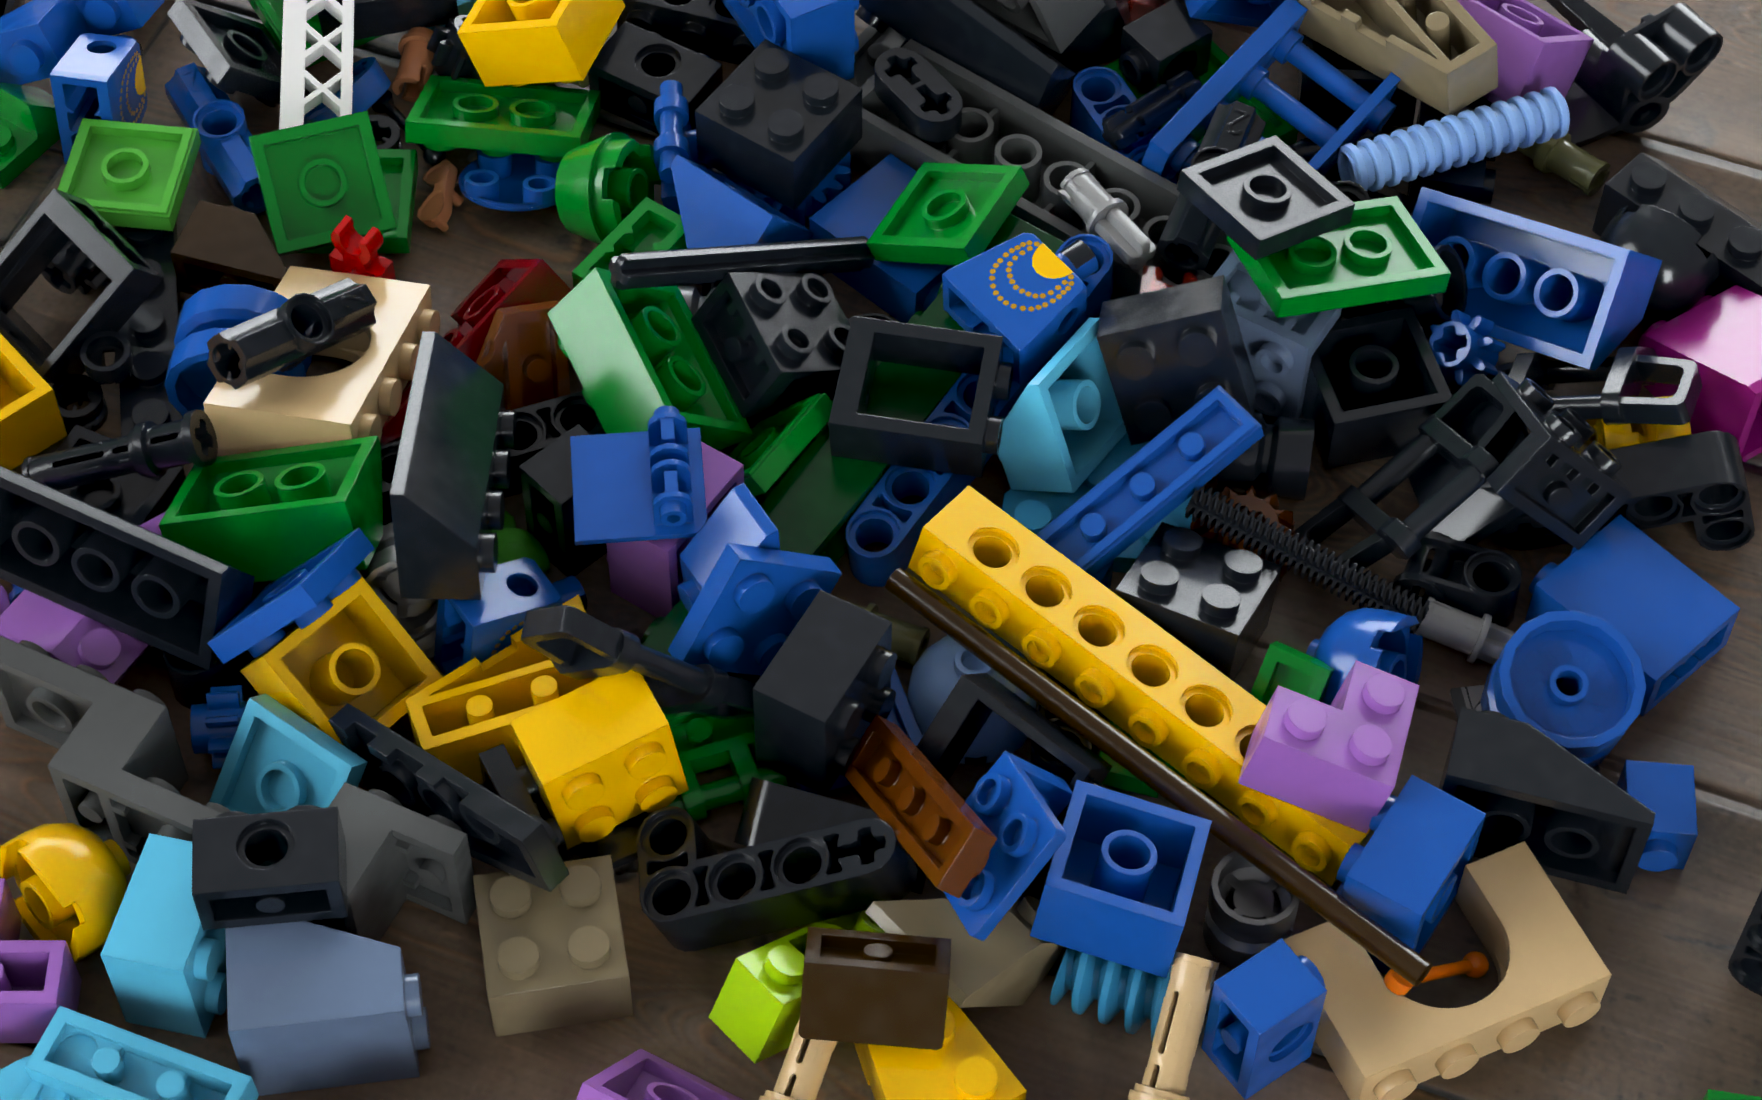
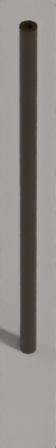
[885,568,1432,987]

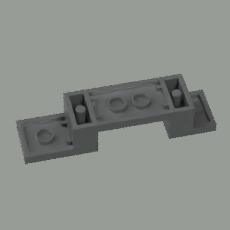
[0,636,477,941]

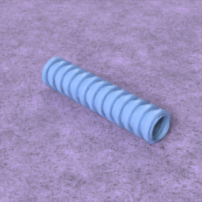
[1337,86,1570,192]

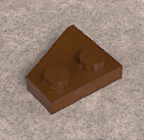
[476,300,570,410]

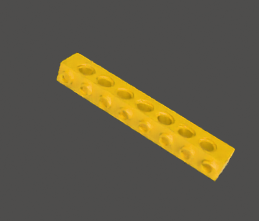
[908,485,1374,886]

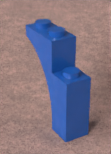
[0,0,165,85]

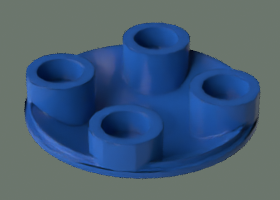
[458,149,560,211]

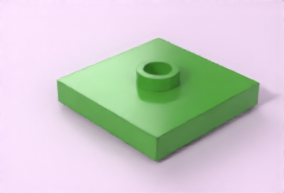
[57,118,201,231]

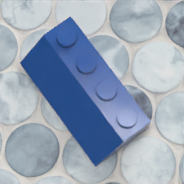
[1412,187,1663,371]

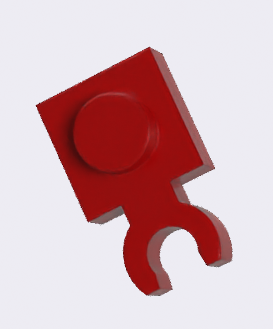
[329,215,396,280]

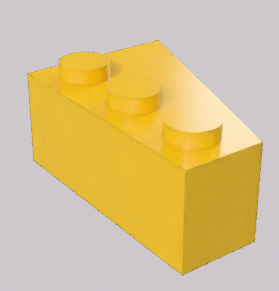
[405,594,600,784]
[854,996,1027,1100]

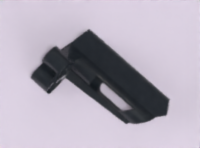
[1546,0,1723,147]

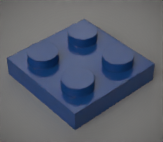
[207,527,375,664]
[668,543,842,676]

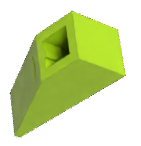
[709,910,885,1064]

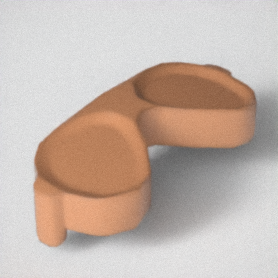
[417,159,464,232]

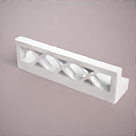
[279,0,354,130]

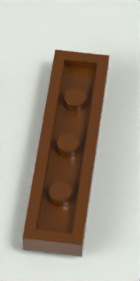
[845,714,998,898]

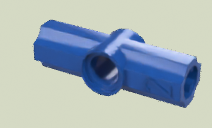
[165,62,266,214]

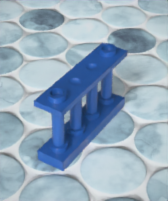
[1141,0,1401,177]

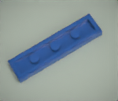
[1036,385,1264,577]

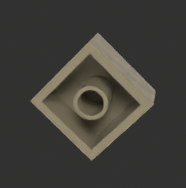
[473,855,634,1037]

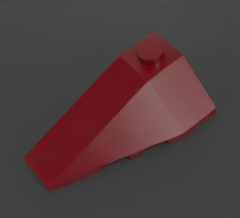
[380,259,571,445]

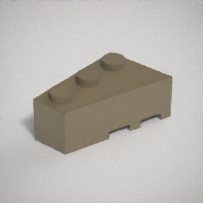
[1297,0,1498,115]

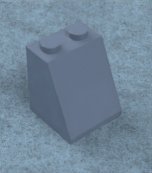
[225,921,431,1096]

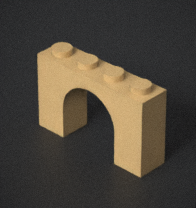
[203,266,440,456]
[1283,841,1612,1100]

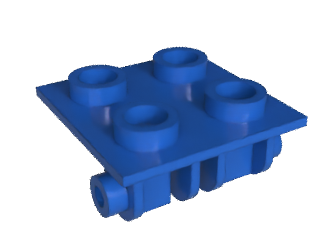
[570,406,707,545]

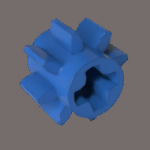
[1429,309,1506,386]
[190,685,248,769]

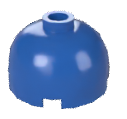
[1306,608,1423,705]

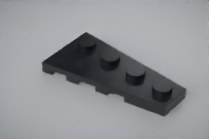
[328,703,570,892]

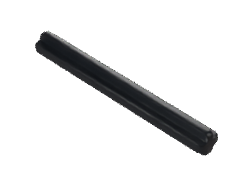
[608,236,875,290]

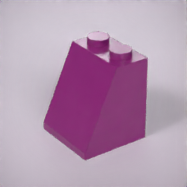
[1638,285,1762,463]

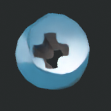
[1050,948,1174,1042]

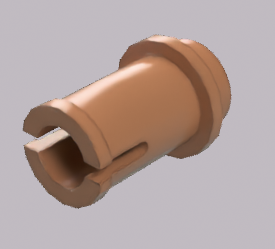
[392,27,435,102]

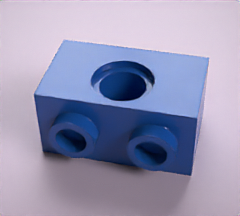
[1201,938,1327,1100]

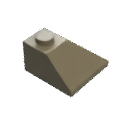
[865,895,1067,1008]

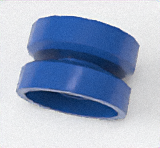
[164,284,312,416]
[1480,610,1646,768]

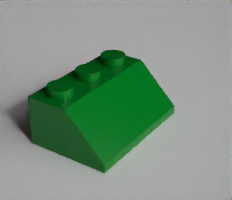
[547,267,753,451]
[159,436,383,583]

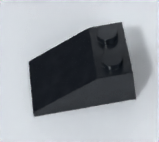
[1439,707,1656,894]

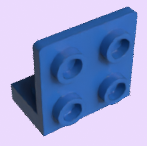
[943,751,1073,941]

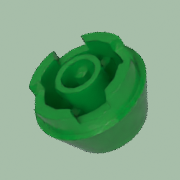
[555,132,661,244]

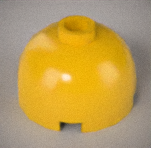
[0,823,131,964]

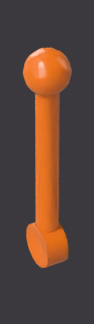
[1384,951,1489,996]

